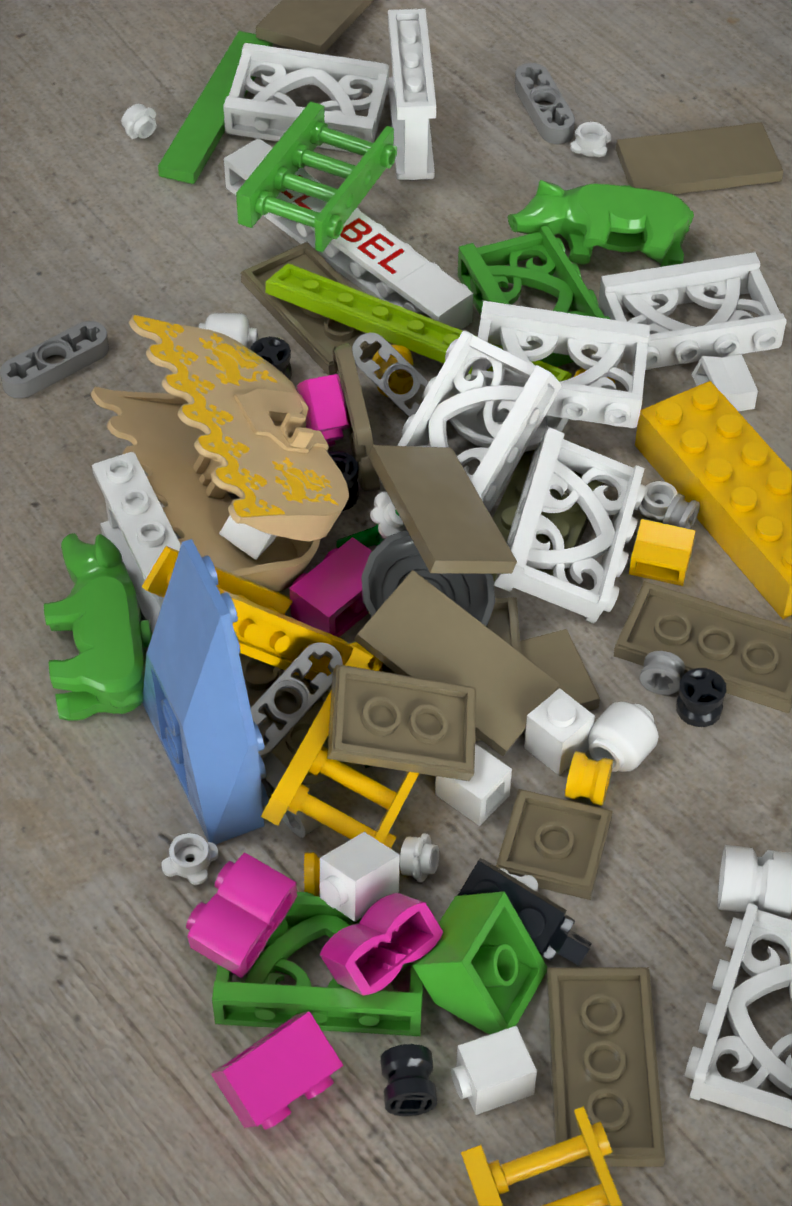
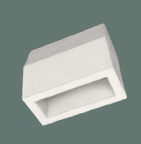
[692,354,758,412]

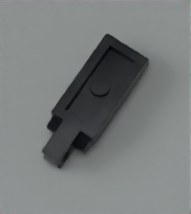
[457,858,592,966]

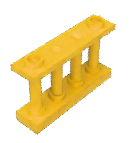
[142,546,354,680]
[261,647,419,849]
[461,1106,623,1206]

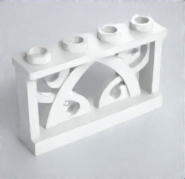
[388,9,436,180]
[223,43,389,153]
[598,252,786,372]
[470,301,651,428]
[379,330,562,513]
[494,427,646,624]
[92,452,181,635]
[684,903,792,1128]

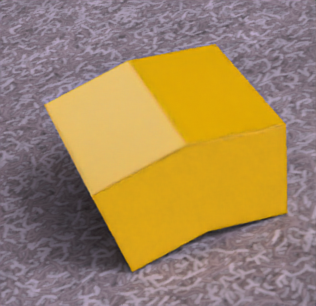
[629,519,696,586]

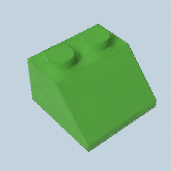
[412,892,547,1035]

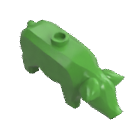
[508,180,694,267]
[44,533,152,720]

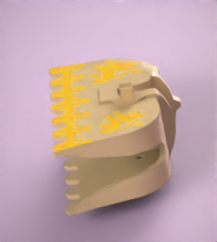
[91,315,349,591]

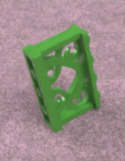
[458,225,611,367]
[212,892,428,1036]

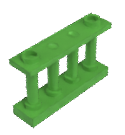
[236,101,397,253]

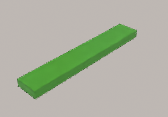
[158,31,273,184]

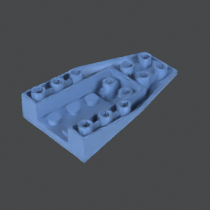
[142,539,269,845]

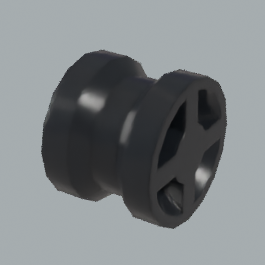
[250,337,292,380]
[676,668,727,727]

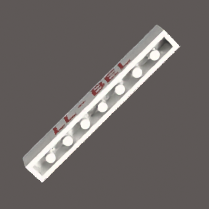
[224,138,473,330]

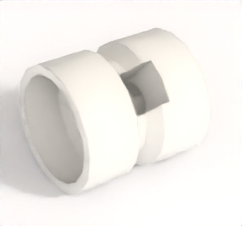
[718,845,792,918]

